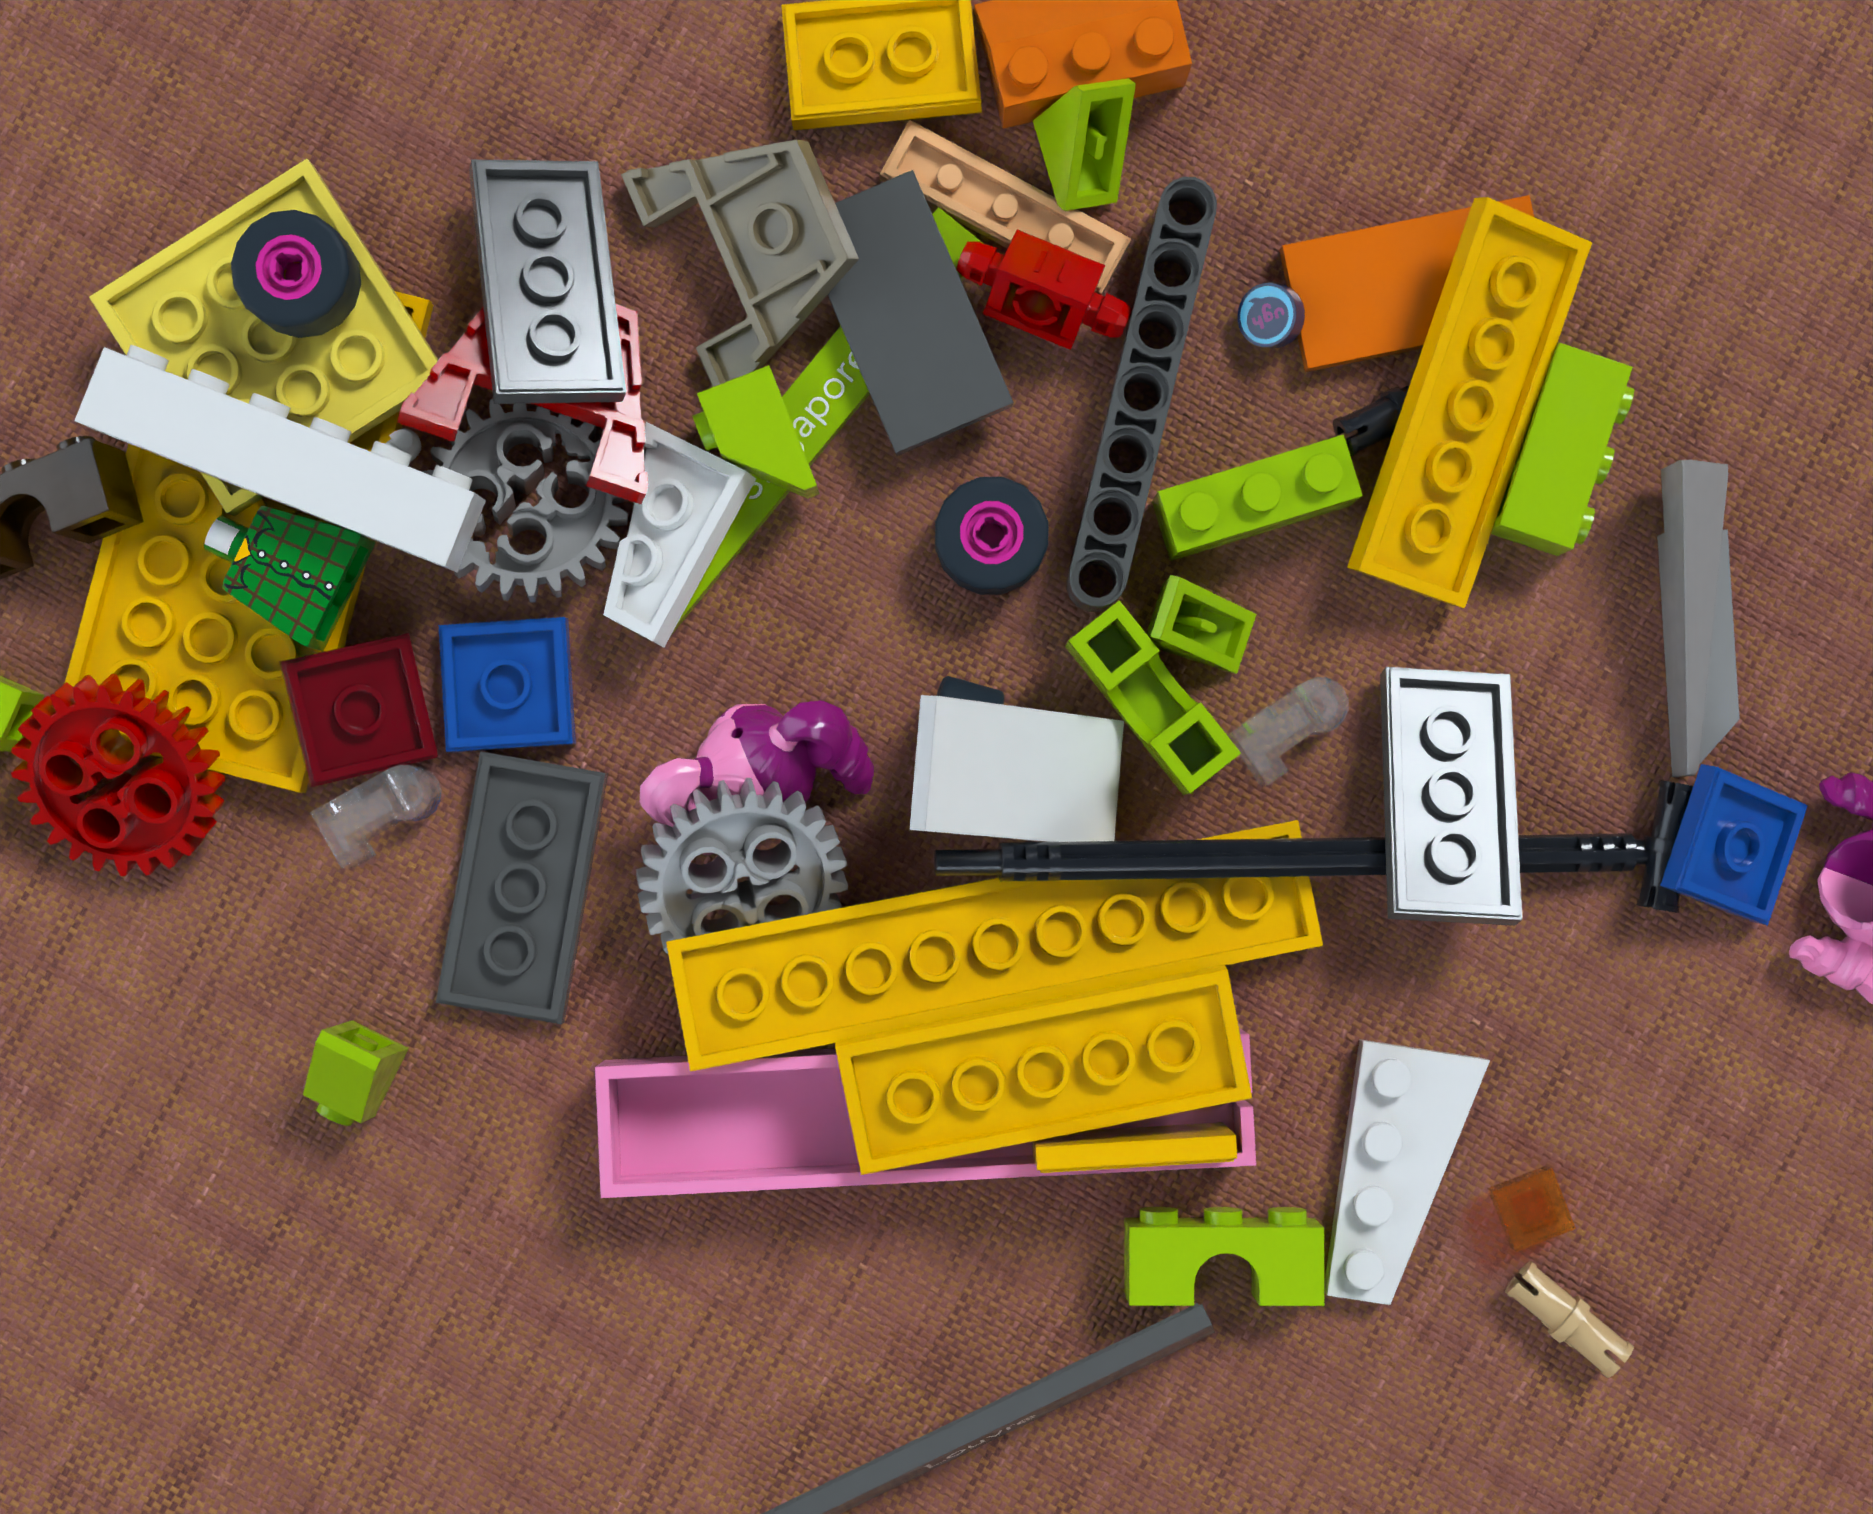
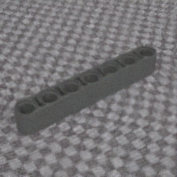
[1066,177,1217,612]

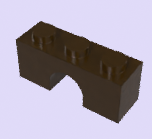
[0,436,144,580]

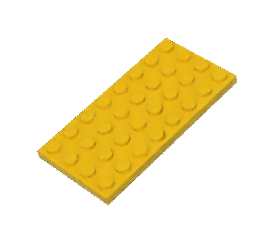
[65,291,434,793]

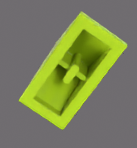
[1033,78,1136,211]
[1146,575,1256,674]

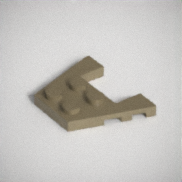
[621,139,859,387]

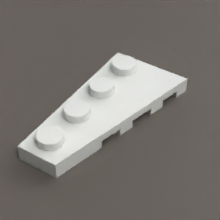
[1324,1039,1490,1305]

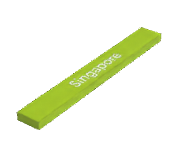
[670,207,984,637]

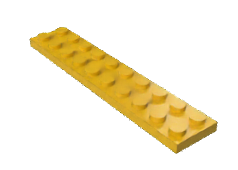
[666,820,1323,1072]

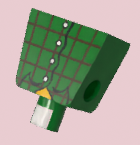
[204,506,376,652]

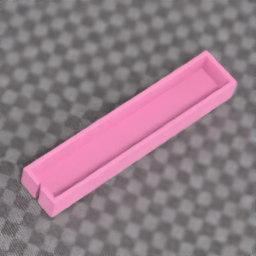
[595,1028,1256,1198]

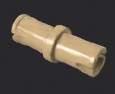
[1505,1261,1634,1378]

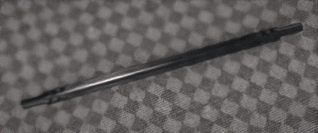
[934,833,1650,882]

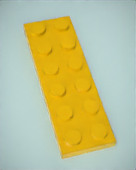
[1347,197,1592,608]
[835,965,1252,1175]

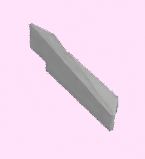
[1657,459,1740,777]

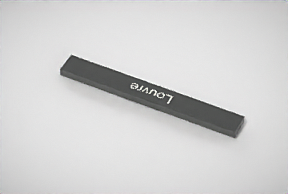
[762,1303,1215,1514]

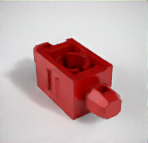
[956,229,1132,350]

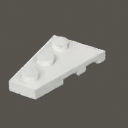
[603,422,756,648]

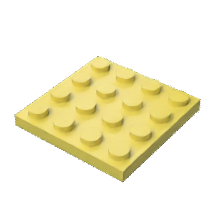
[89,159,438,516]

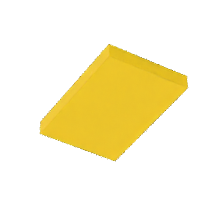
[781,0,982,130]
[1032,1122,1237,1173]

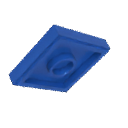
[438,617,576,752]
[1660,764,1808,926]

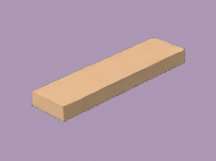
[879,120,1131,295]

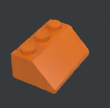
[974,0,1192,129]

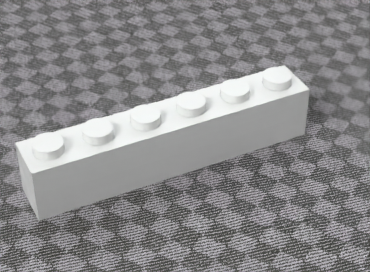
[74,345,486,572]

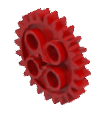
[11,674,225,876]

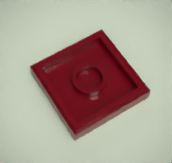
[279,633,438,787]

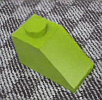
[692,365,820,499]
[303,1020,409,1126]

